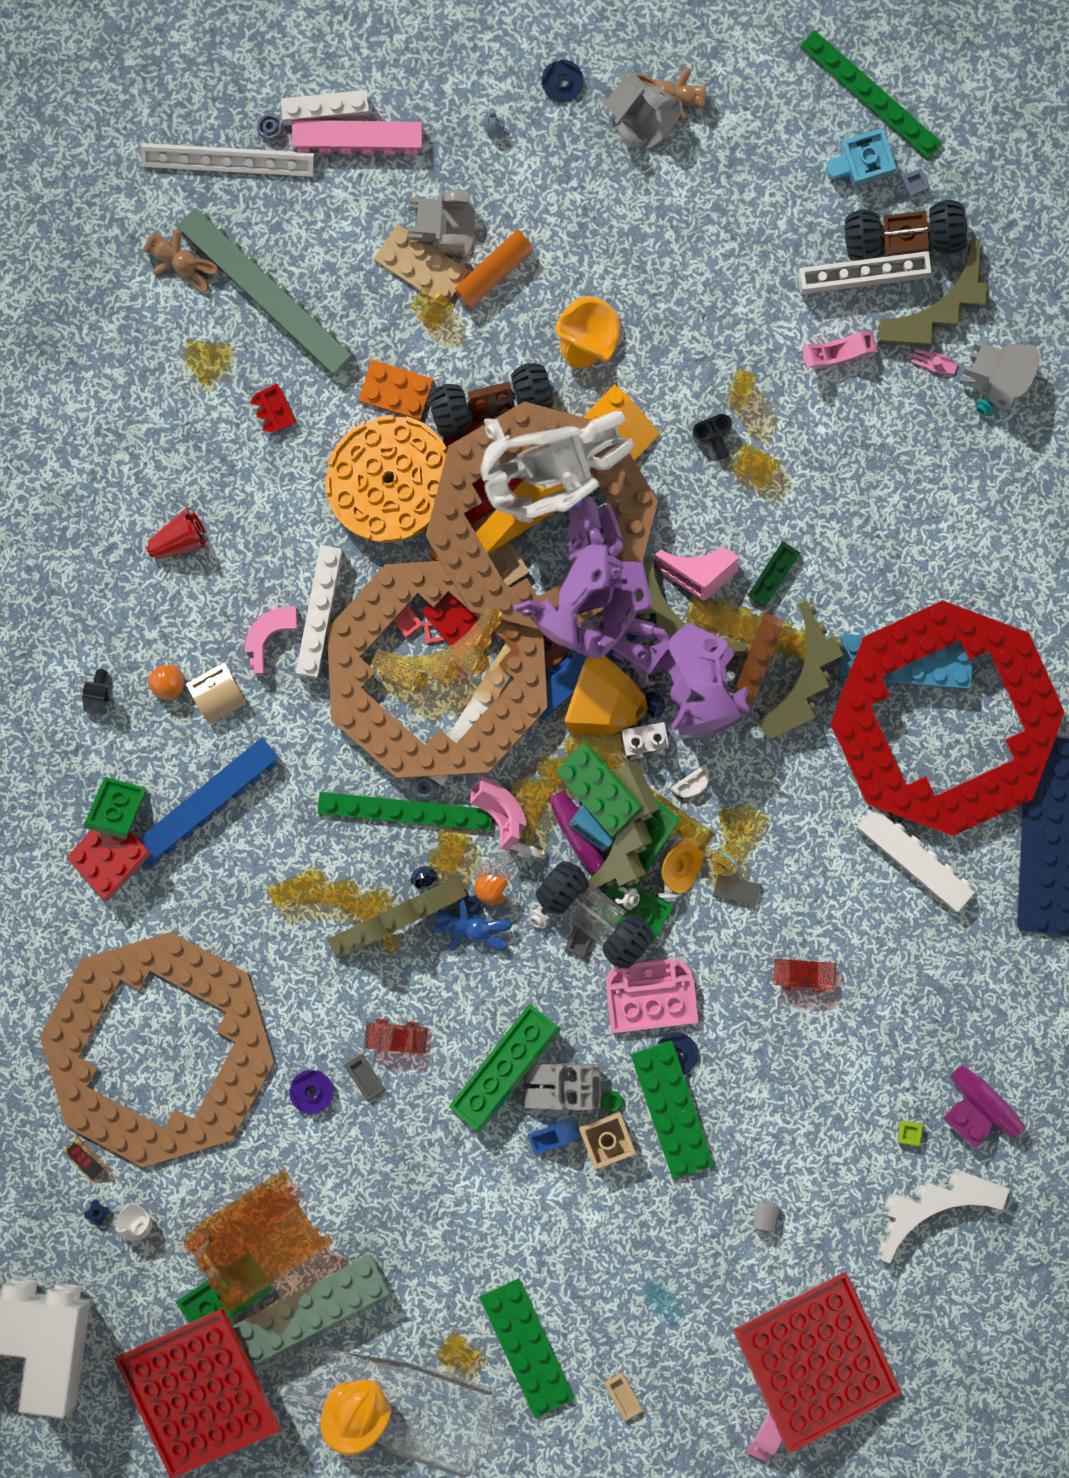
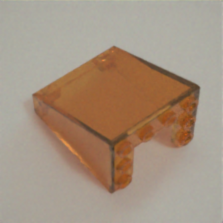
[183,1169,333,1313]

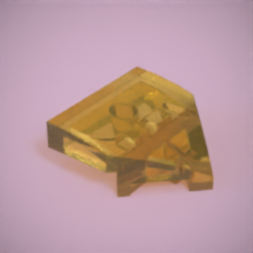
[185,339,231,385]
[718,805,768,854]

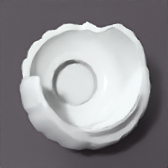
[115,1203,152,1241]

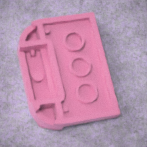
[606,958,699,1033]

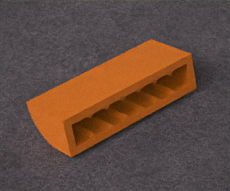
[455,229,533,310]

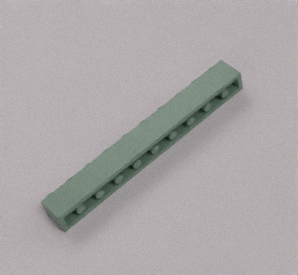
[177,208,352,377]

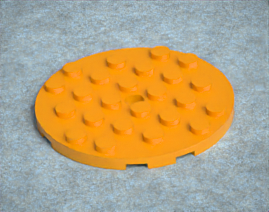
[325,415,448,542]

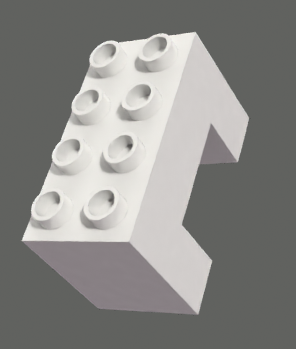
[0,1278,91,1418]

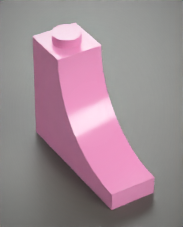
[655,547,739,601]

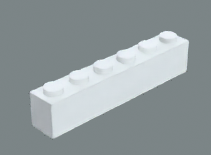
[797,251,932,295]
[296,545,343,679]
[855,807,975,912]

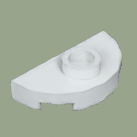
[670,764,709,798]
[510,842,547,860]

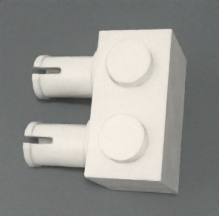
[621,722,669,760]

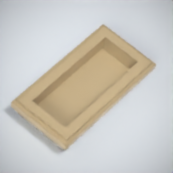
[604,1372,644,1422]

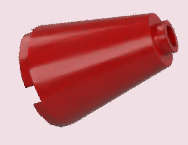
[146,507,209,560]

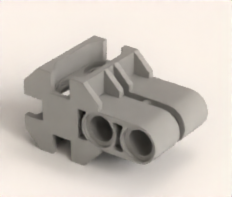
[524,1063,601,1110]

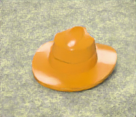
[662,839,703,893]

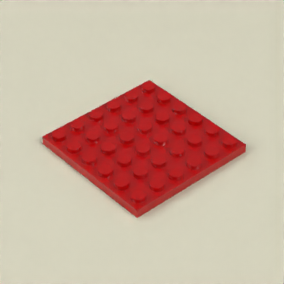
[732,1272,901,1453]
[114,1308,282,1478]

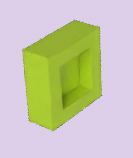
[897,1120,923,1146]

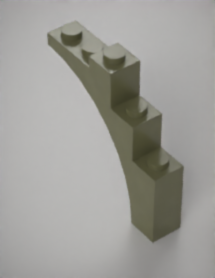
[877,239,990,347]
[635,561,746,658]
[759,598,845,741]
[580,761,659,895]
[327,876,467,959]

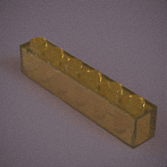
[684,594,807,662]

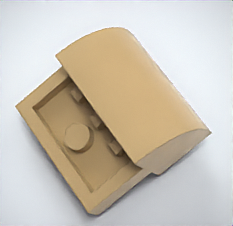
[186,663,247,725]

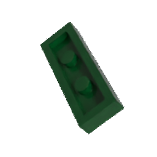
[747,541,801,607]

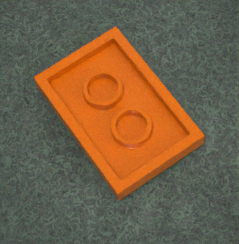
[359,359,433,420]

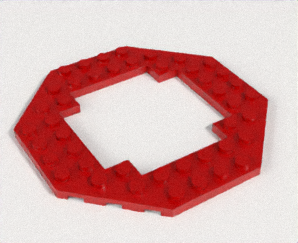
[830,600,1065,836]

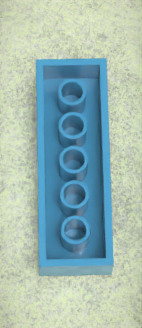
[838,634,973,690]

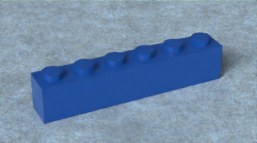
[540,628,638,720]

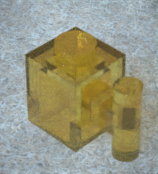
[410,286,455,331]
[436,1329,482,1375]

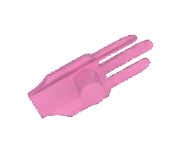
[909,349,958,375]

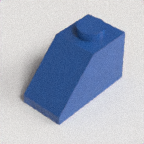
[527,1117,581,1155]

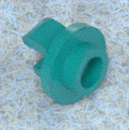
[975,397,995,416]

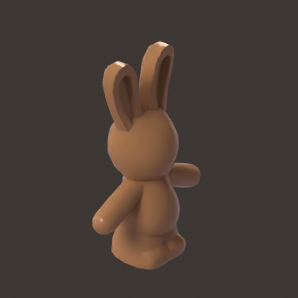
[635,68,707,122]
[143,229,219,292]

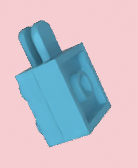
[826,128,896,188]

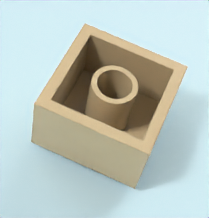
[579,1111,636,1170]

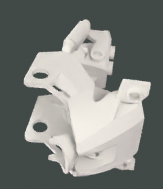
[481,411,634,523]

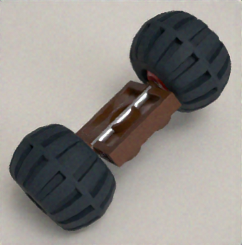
[845,200,967,261]
[429,363,554,438]

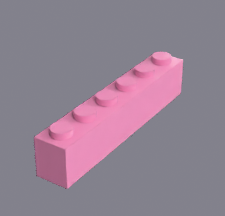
[292,120,422,156]

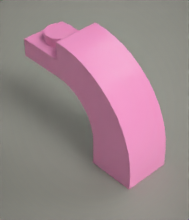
[802,331,878,370]
[245,606,298,675]
[470,776,526,852]
[747,1410,782,1462]

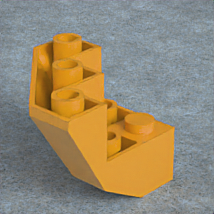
[564,655,649,735]

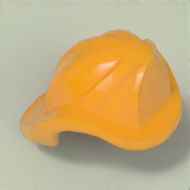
[555,296,620,368]
[320,1379,391,1456]

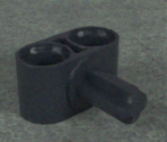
[692,414,732,460]
[82,668,109,715]

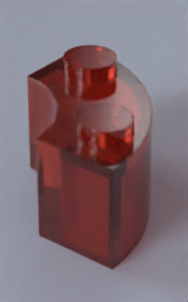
[773,959,836,993]
[364,1018,428,1054]

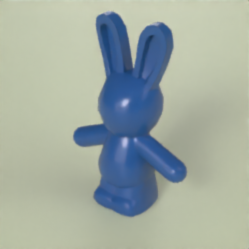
[434,899,512,951]

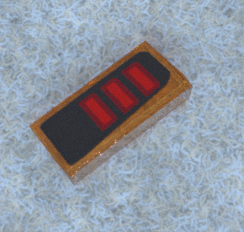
[63,1136,109,1183]

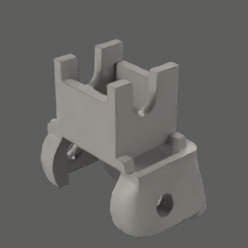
[600,72,682,149]
[406,190,475,259]
[960,341,1039,410]

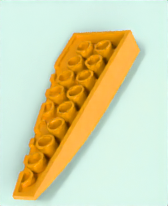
[475,384,660,555]

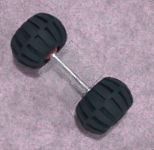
[536,861,654,969]

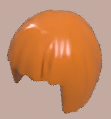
[148,664,184,701]
[474,871,508,906]

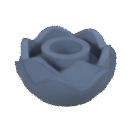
[483,112,507,137]
[256,113,283,141]
[411,777,438,802]

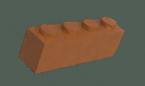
[733,613,784,706]

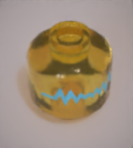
[711,843,744,876]

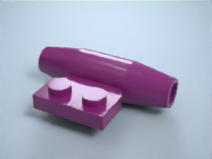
[549,790,605,874]
[942,1065,1026,1149]

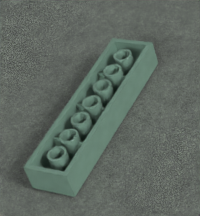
[233,1254,392,1369]

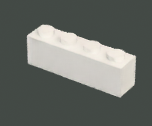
[281,90,370,126]

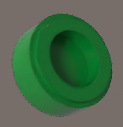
[601,1090,623,1113]

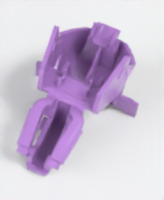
[513,496,652,659]
[612,615,751,739]

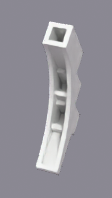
[878,1169,1010,1263]

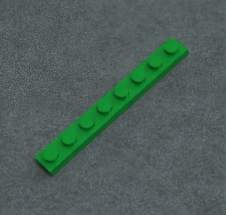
[800,29,943,160]
[317,792,492,831]

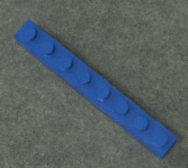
[138,737,280,869]

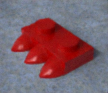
[250,383,296,432]

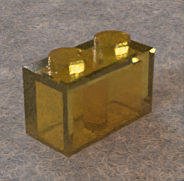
[726,368,758,408]
[730,442,782,488]
[427,826,471,877]

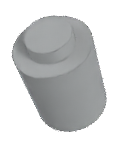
[753,1201,779,1235]

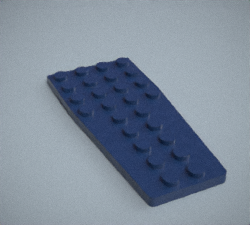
[1016,737,1069,937]

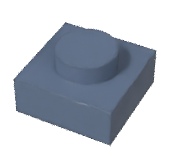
[901,168,930,198]

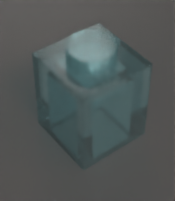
[641,1278,676,1314]

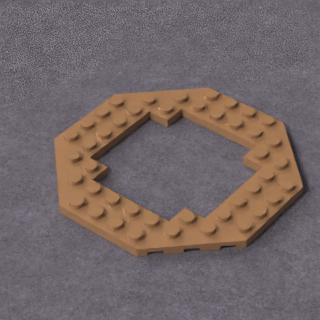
[426,402,658,630]
[327,561,548,779]
[40,932,274,1167]

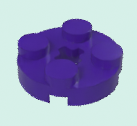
[289,1070,334,1114]

